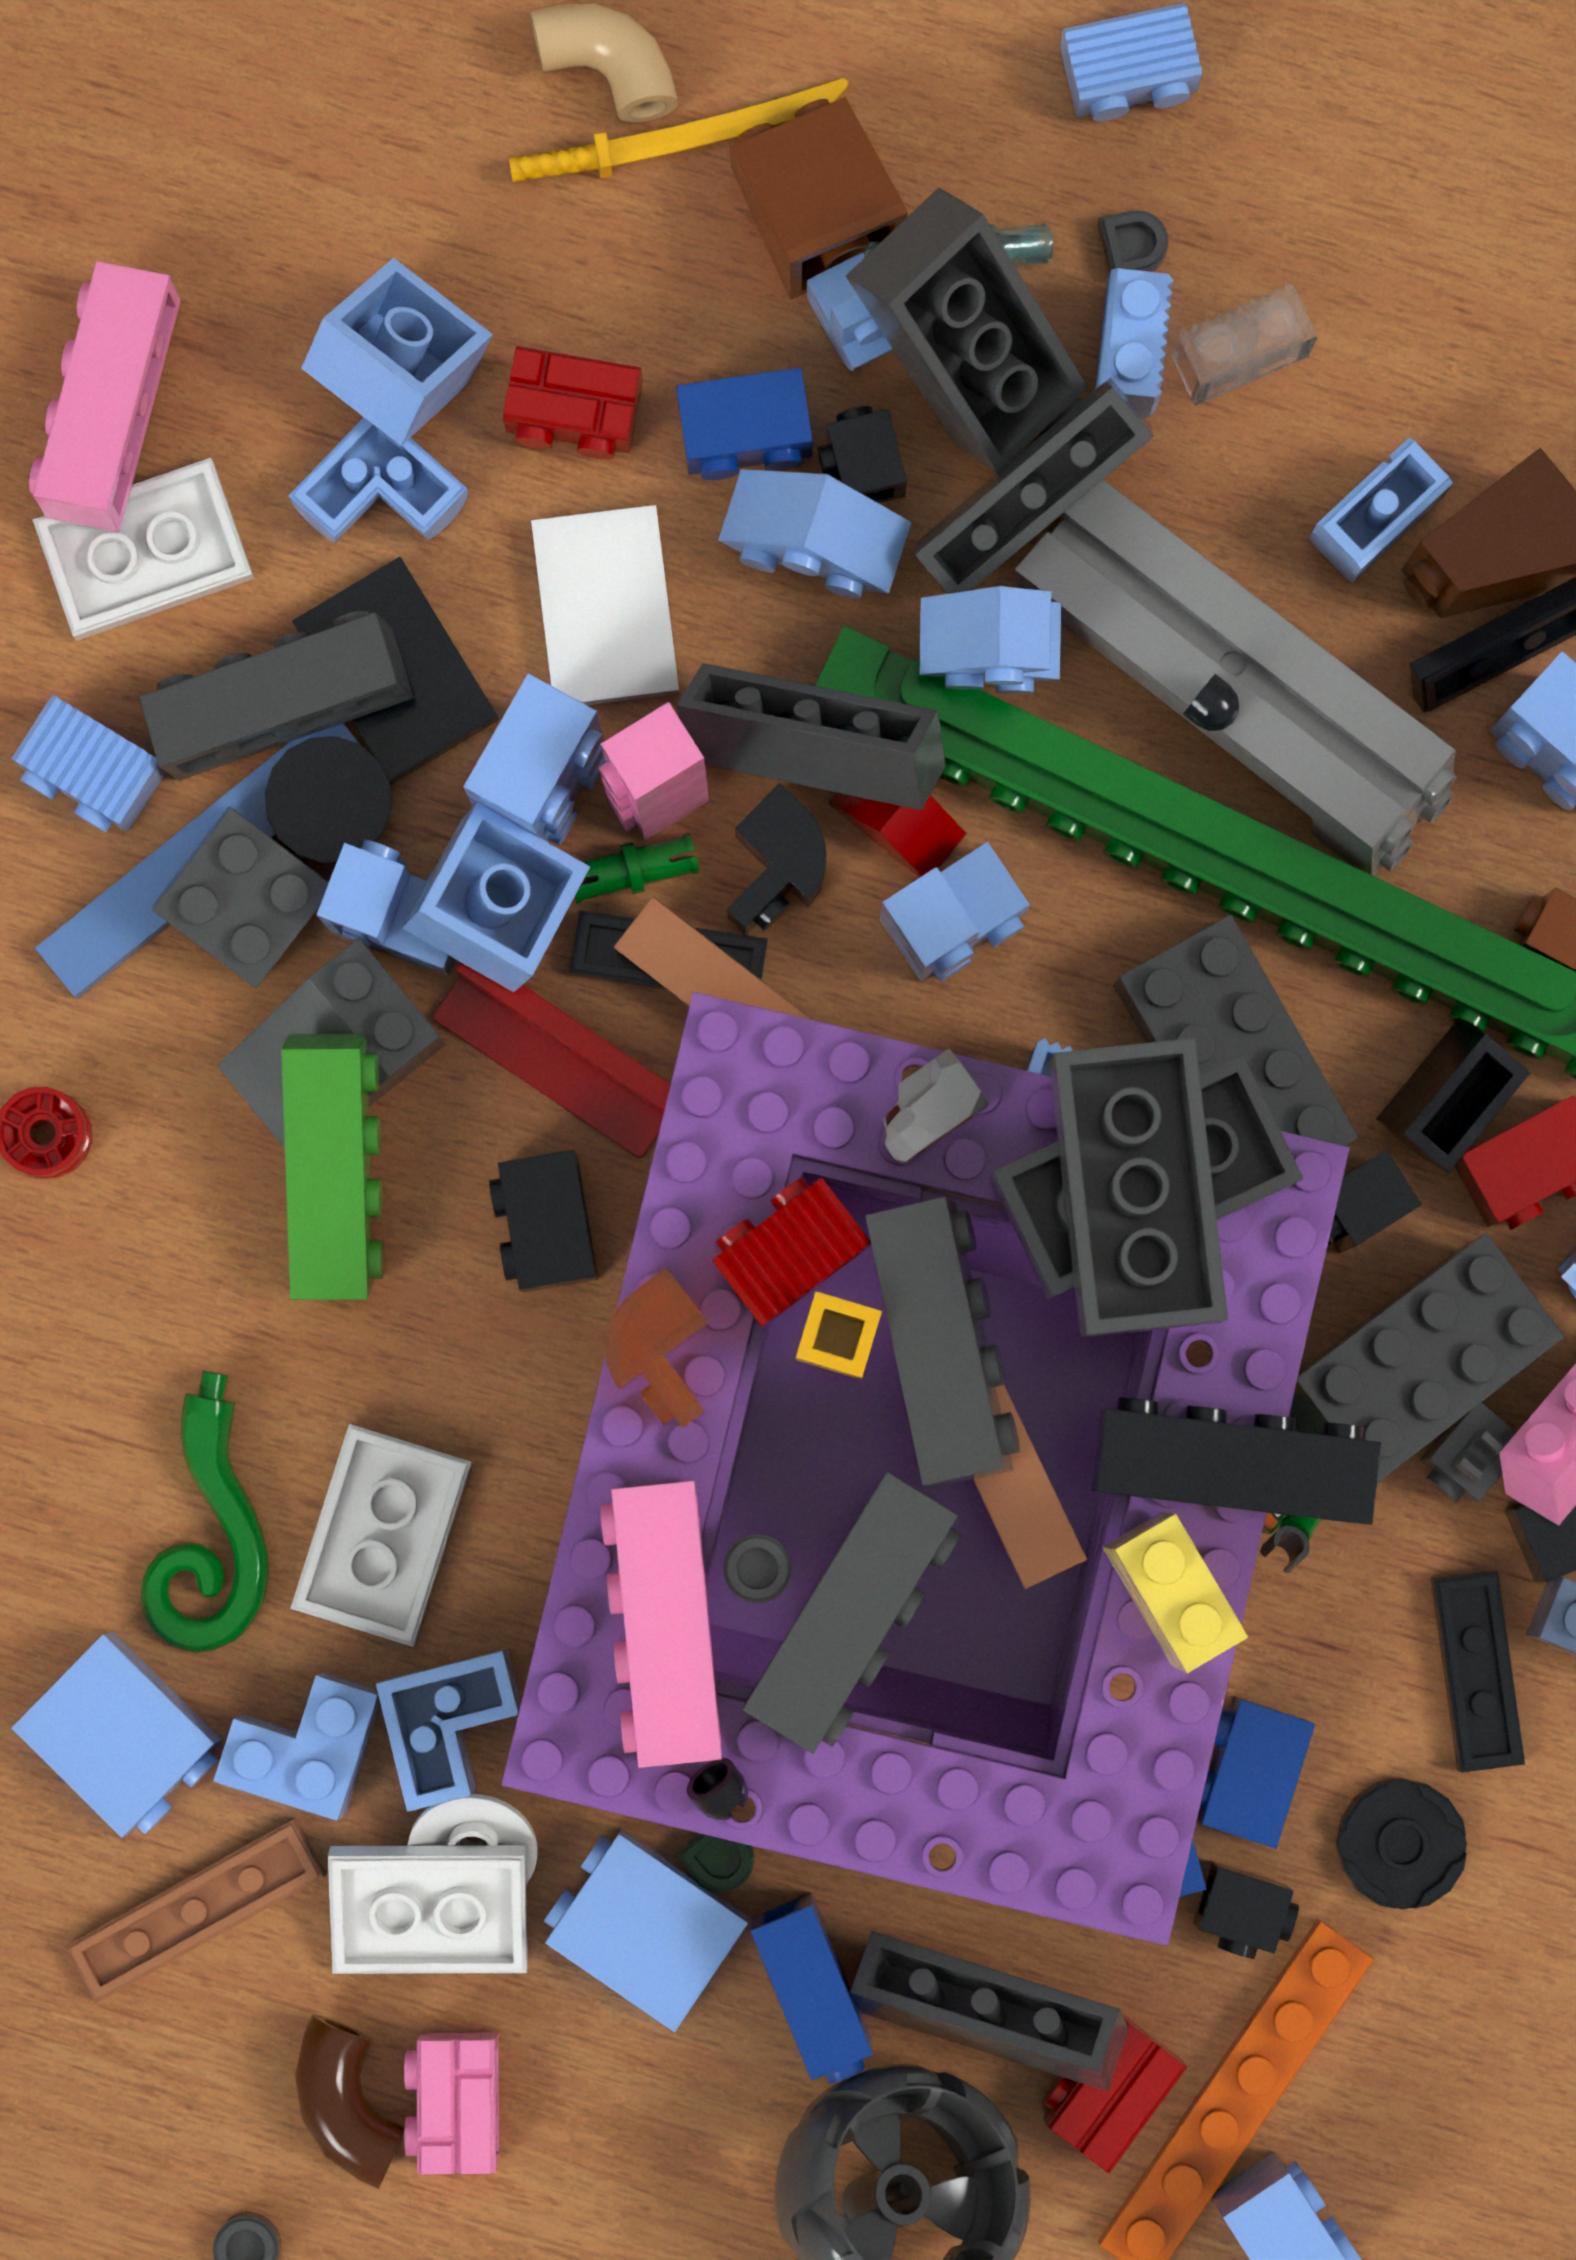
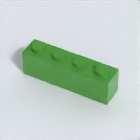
[281,1034,384,1300]

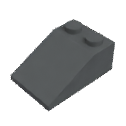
[217,938,446,1148]

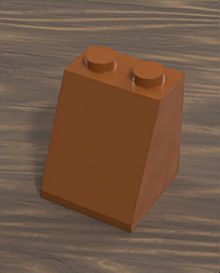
[730,97,908,300]

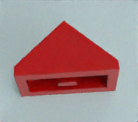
[829,793,966,878]

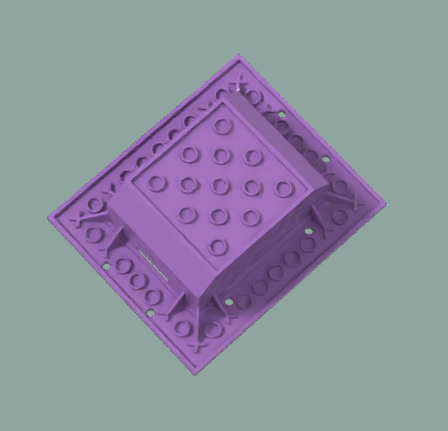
[501,992,1350,1946]

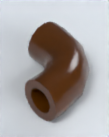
[295,2014,405,2189]

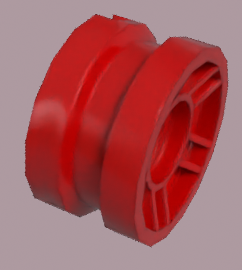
[0,1087,92,1179]

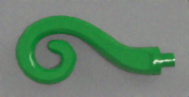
[141,1370,269,1653]

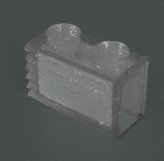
[1172,283,1317,405]

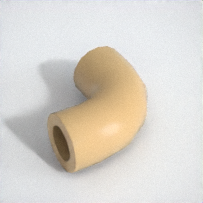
[530,3,679,123]

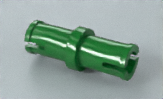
[574,833,699,904]

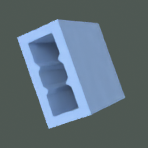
[11,1632,223,1838]
[543,1828,749,2033]

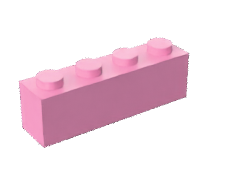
[29,261,181,533]
[598,702,709,841]
[600,1481,723,1768]

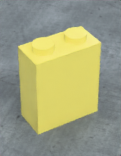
[1102,1512,1248,1673]

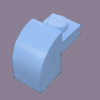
[807,252,893,371]

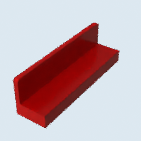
[433,962,671,1158]

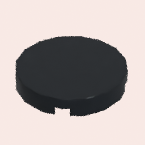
[265,736,392,864]
[1336,1778,1467,1909]

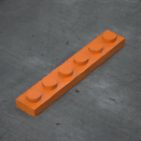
[1098,1919,1374,2260]

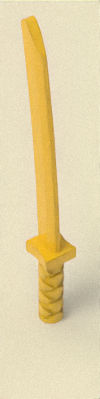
[508,78,849,183]

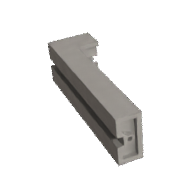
[1015,480,1457,876]

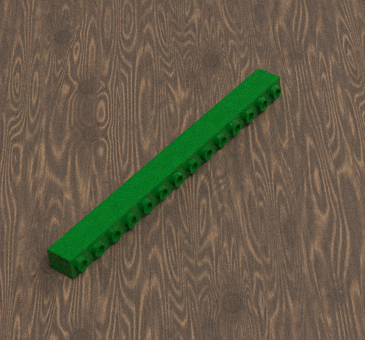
[815,625,1576,1079]

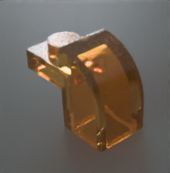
[605,1267,709,1429]

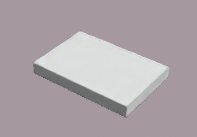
[33,458,255,641]
[531,505,680,706]
[290,1424,473,1647]
[328,1845,528,1974]

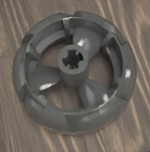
[775,2064,1031,2260]

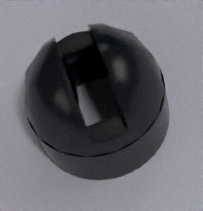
[1183,674,1239,731]
[687,1758,748,1820]

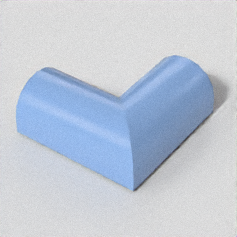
[288,417,468,543]

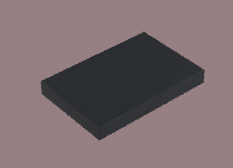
[292,557,499,784]

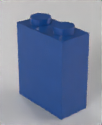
[750,1892,873,2084]

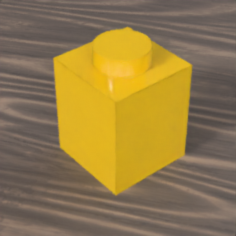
[795,1291,882,1380]

